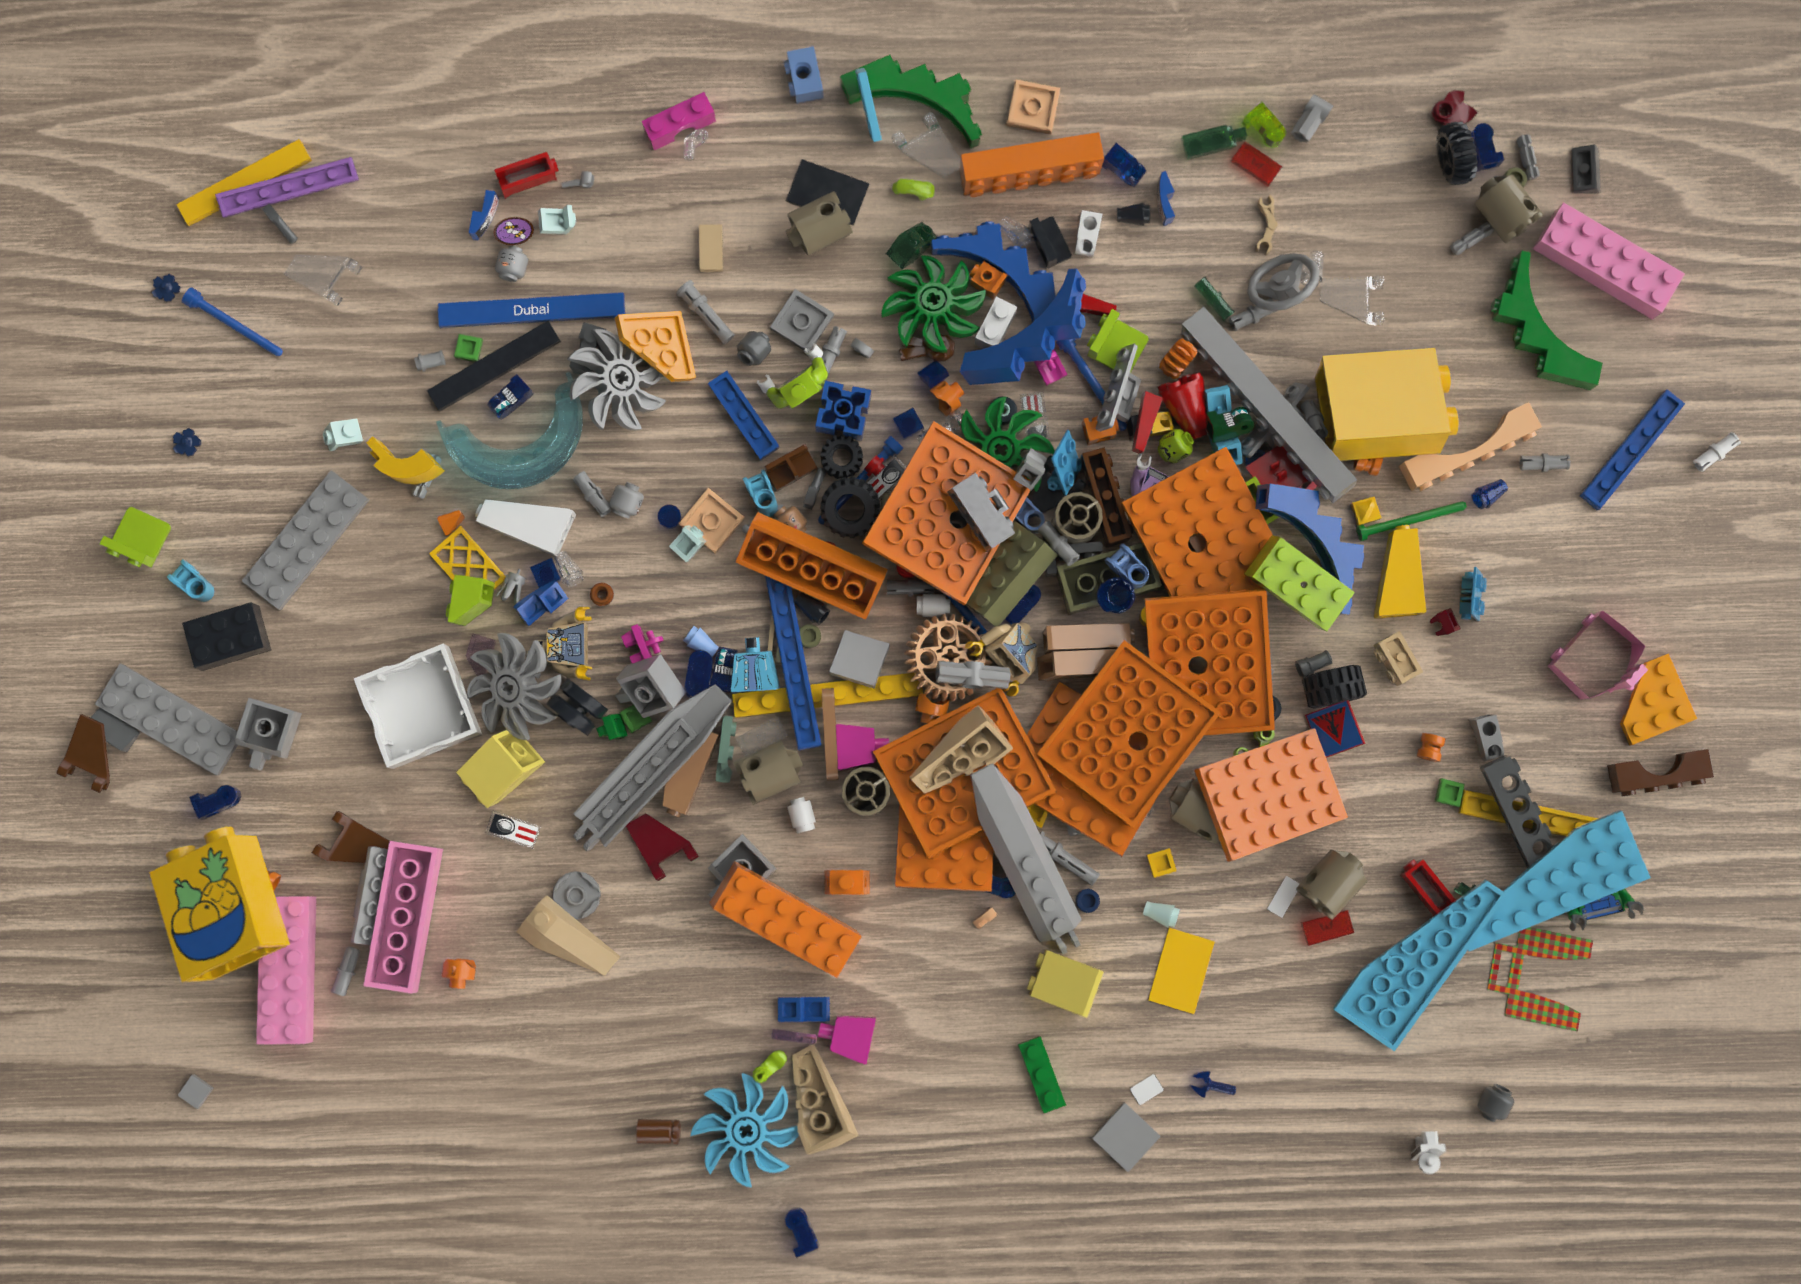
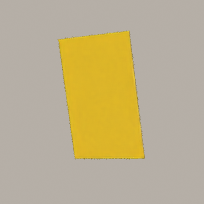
[1148,928,1215,1014]

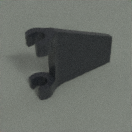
[1027,455,1087,519]

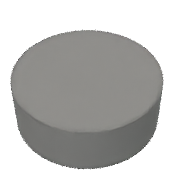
[851,338,874,358]

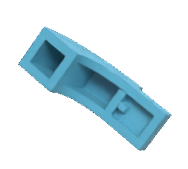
[1205,385,1243,465]

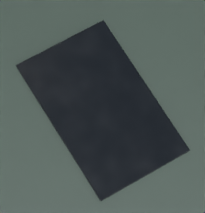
[786,159,870,226]

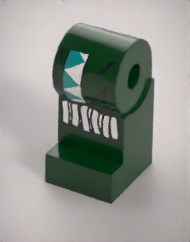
[1206,407,1254,443]

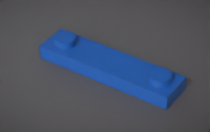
[708,371,780,461]

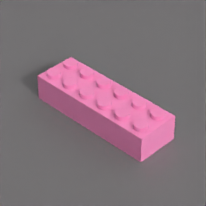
[1533,202,1685,320]
[364,841,443,994]
[256,896,316,1044]

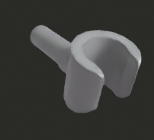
[561,171,594,188]

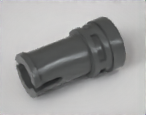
[1295,650,1333,679]

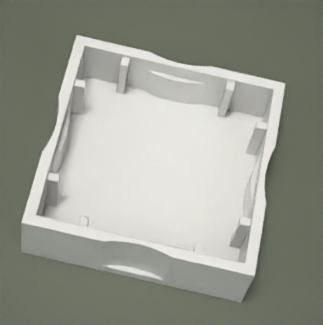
[354,643,482,769]

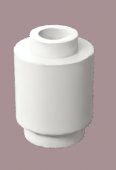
[917,594,950,618]
[787,797,816,834]

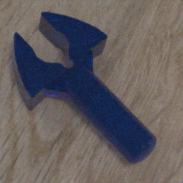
[1190,1071,1237,1098]

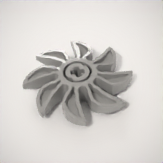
[567,329,666,431]
[467,633,561,740]

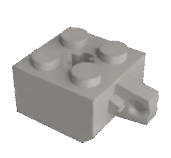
[615,654,686,718]
[235,698,302,770]
[708,834,777,898]

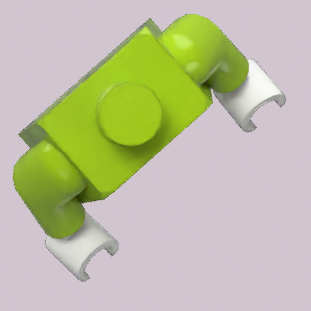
[757,343,828,409]

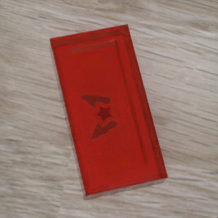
[1231,141,1283,187]
[1301,910,1355,946]

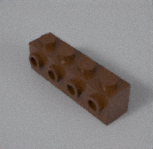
[1080,447,1134,548]

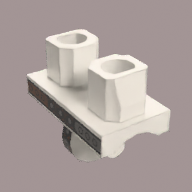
[1411,1131,1446,1175]

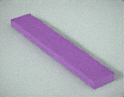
[215,157,359,218]

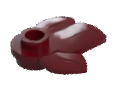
[1431,90,1478,125]

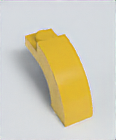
[366,436,445,484]

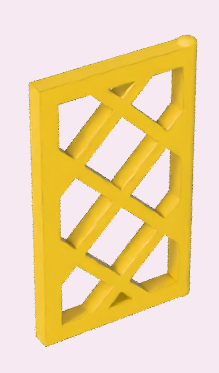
[429,526,506,590]

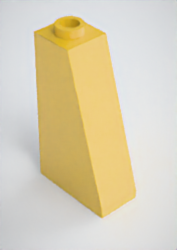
[1374,525,1426,619]

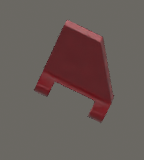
[626,813,699,881]

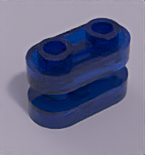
[684,650,713,698]

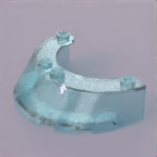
[436,372,583,489]

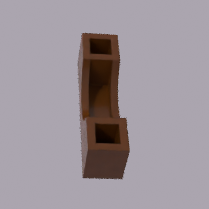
[1607,749,1714,797]

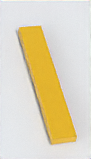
[176,139,312,226]
[1458,790,1598,837]

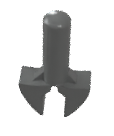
[262,204,298,244]
[803,468,826,510]

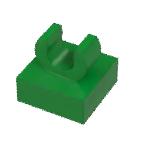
[596,714,628,740]

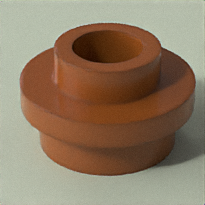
[590,583,614,606]

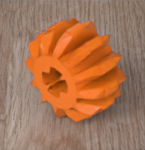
[1159,338,1197,379]

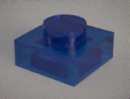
[917,361,950,389]
[893,408,924,440]
[530,558,562,588]

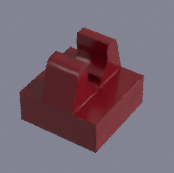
[1430,608,1461,636]

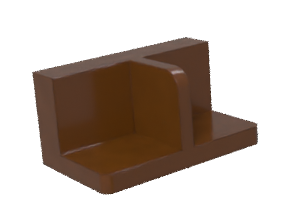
[764,444,818,491]

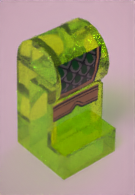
[1242,102,1286,148]

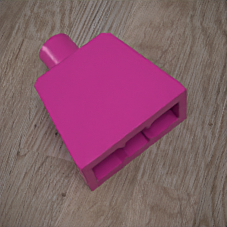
[836,724,889,771]
[818,1016,876,1065]

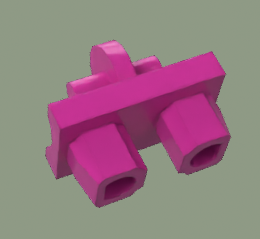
[1033,349,1067,386]
[621,624,664,664]

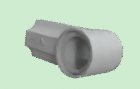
[1291,94,1333,143]

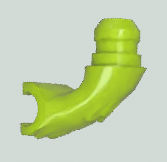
[892,179,935,200]
[752,1050,787,1083]

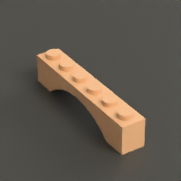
[1399,402,1542,492]

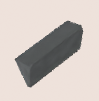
[1572,144,1601,193]
[90,708,141,752]

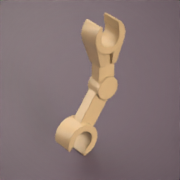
[1255,195,1278,255]

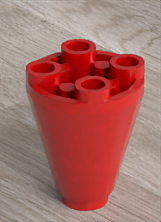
[1157,372,1207,439]

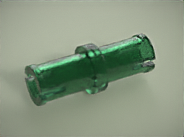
[1194,276,1235,321]

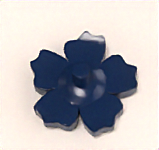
[152,273,181,302]
[173,428,202,457]

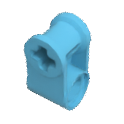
[743,469,778,517]
[166,559,214,602]

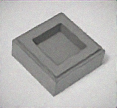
[178,1074,214,1109]

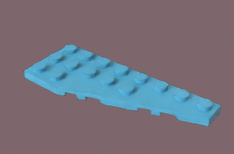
[1468,810,1651,951]
[1333,879,1507,1052]

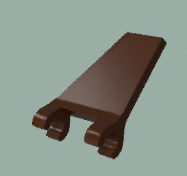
[57,714,110,793]
[311,811,390,863]

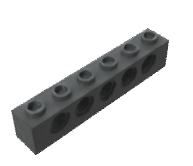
[1480,755,1554,868]

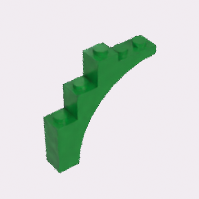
[840,54,982,149]
[1491,250,1603,390]

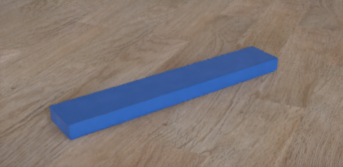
[1580,389,1685,511]

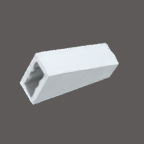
[475,499,576,557]

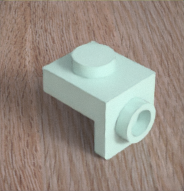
[538,205,576,234]
[323,419,363,451]
[669,525,706,562]

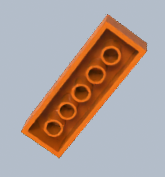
[959,132,1104,197]
[736,512,888,620]
[709,861,862,978]

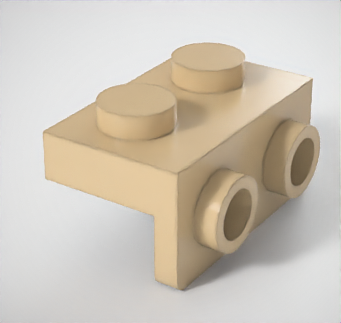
[1373,631,1423,686]

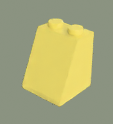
[456,730,545,808]
[1027,950,1104,1018]

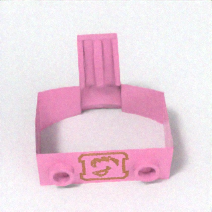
[1548,611,1648,700]

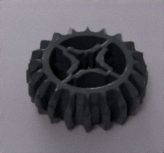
[1436,122,1478,185]

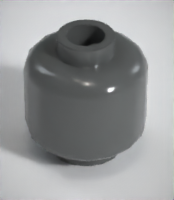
[737,331,771,366]
[1478,1084,1514,1122]

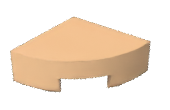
[972,907,997,929]

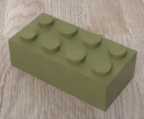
[966,521,1057,627]
[1056,543,1162,615]

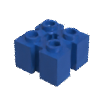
[815,381,871,441]

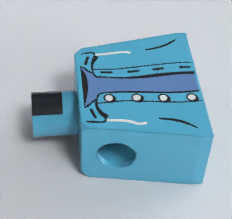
[731,637,780,692]

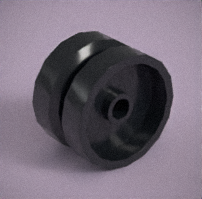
[546,678,608,736]

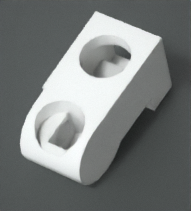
[1075,210,1103,257]

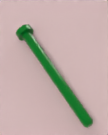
[1356,501,1467,541]

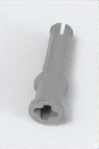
[676,280,735,344]
[1040,831,1100,886]

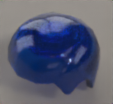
[1097,577,1136,614]

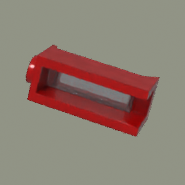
[494,152,559,199]
[1400,859,1456,917]

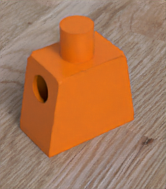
[824,870,870,895]

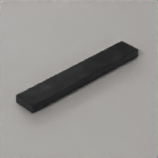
[427,320,561,411]

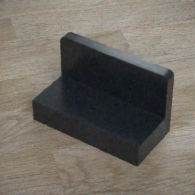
[1028,216,1072,269]

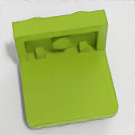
[1087,309,1149,373]
[100,507,171,568]

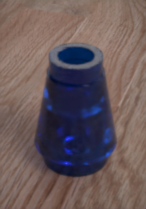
[1472,479,1508,509]

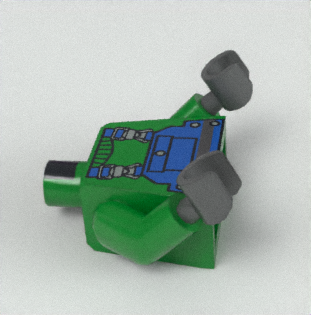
[1566,889,1644,931]

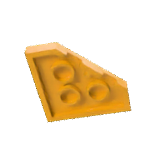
[615,311,696,382]
[1620,653,1697,746]

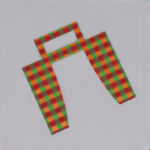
[1487,927,1593,1031]

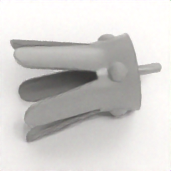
[496,569,526,604]

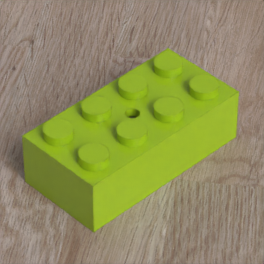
[1245,535,1355,632]

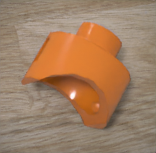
[929,380,964,416]
[915,693,950,723]
[442,959,476,989]

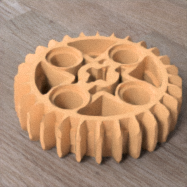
[904,614,992,702]

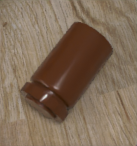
[636,1119,681,1145]

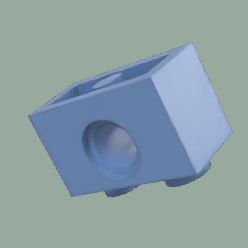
[784,46,824,103]

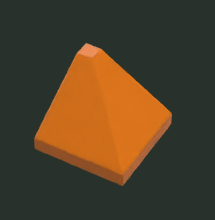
[437,510,465,536]

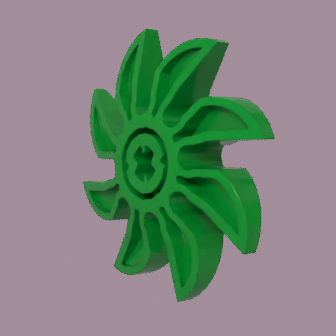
[881,255,986,353]
[961,396,1055,492]

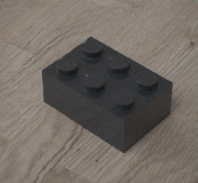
[182,602,272,671]

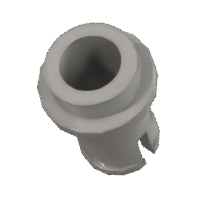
[414,350,446,372]

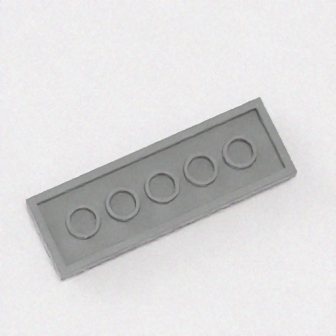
[242,470,369,610]
[95,663,238,776]

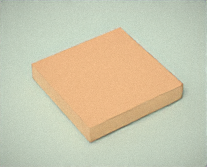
[1006,79,1060,134]
[678,488,745,554]

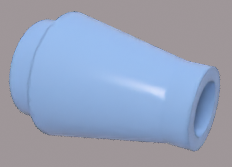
[683,626,719,658]

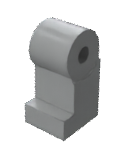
[1014,448,1047,490]
[1469,714,1504,761]

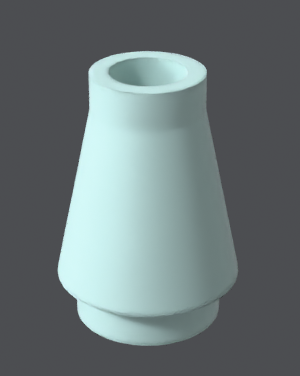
[1143,901,1180,928]

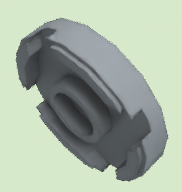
[553,871,601,919]

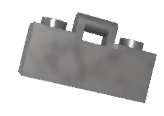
[947,473,1015,552]

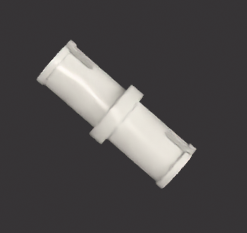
[1693,432,1741,472]

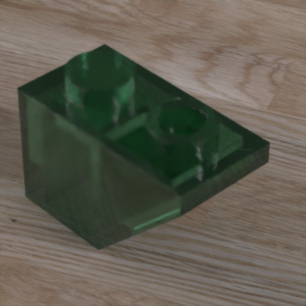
[886,222,938,269]

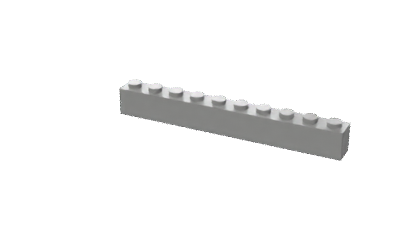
[1181,307,1357,503]

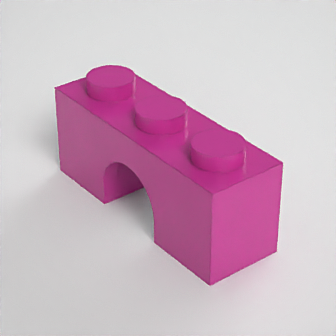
[641,92,716,151]

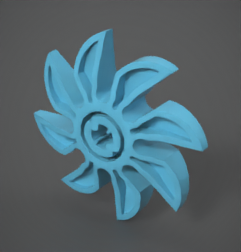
[691,1073,799,1187]

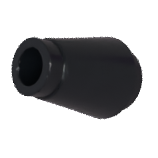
[1117,202,1150,226]
[794,592,830,625]

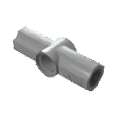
[935,661,1010,689]

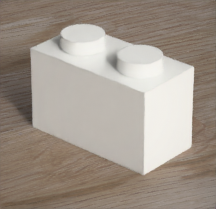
[974,297,1017,349]

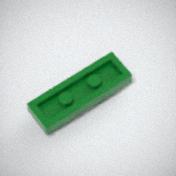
[1018,1036,1066,1114]

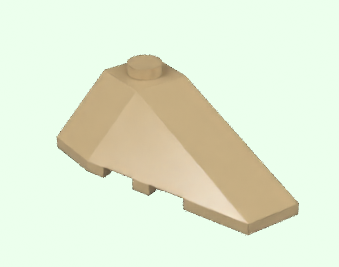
[910,705,1013,793]
[517,896,620,976]
[792,1044,859,1155]

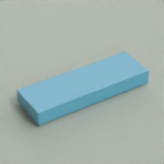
[855,68,882,142]

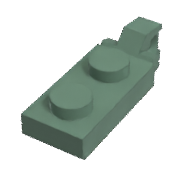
[715,716,737,783]

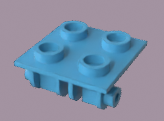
[1047,430,1082,496]
[1459,567,1487,621]

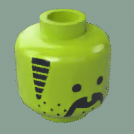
[1157,429,1194,464]

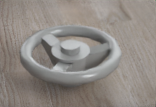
[1247,253,1320,311]

